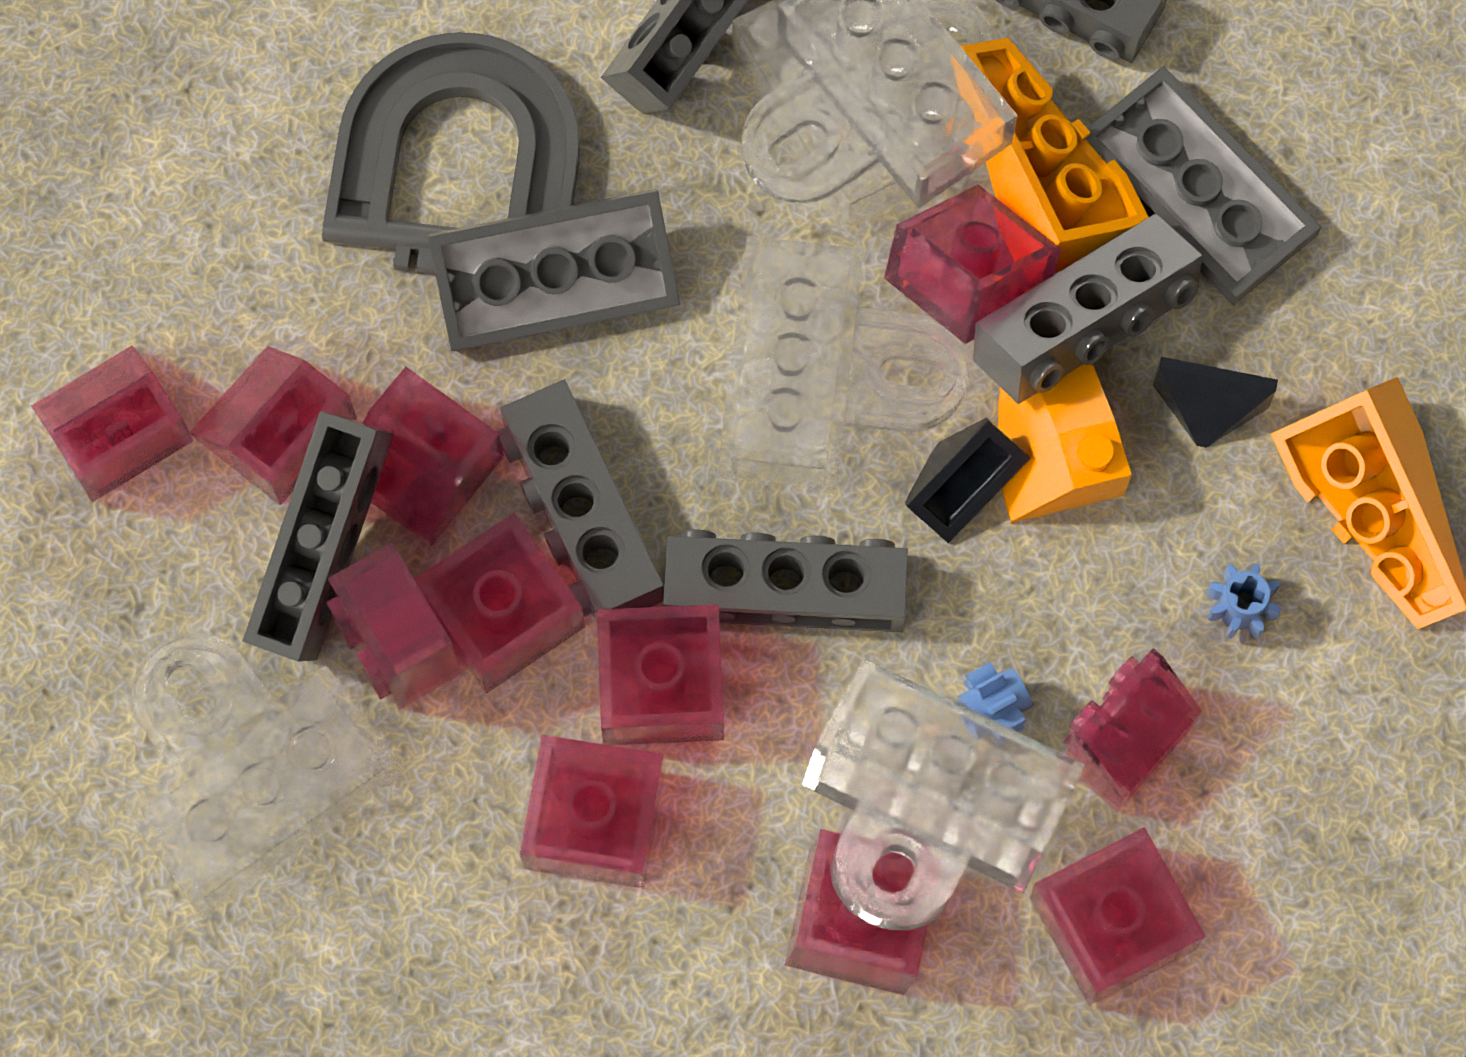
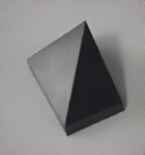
[1153,356,1278,448]
[904,417,1031,543]

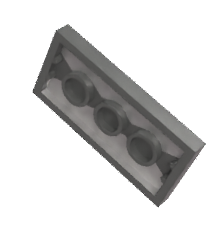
[1086,66,1321,306]
[427,189,680,352]

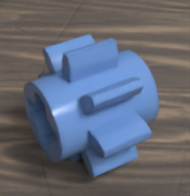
[1206,563,1282,639]
[957,662,1033,742]

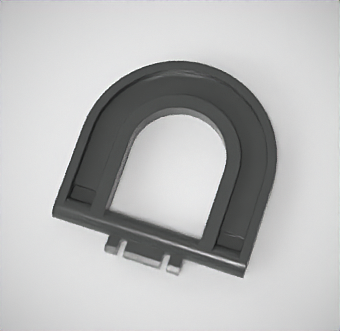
[322,32,580,274]

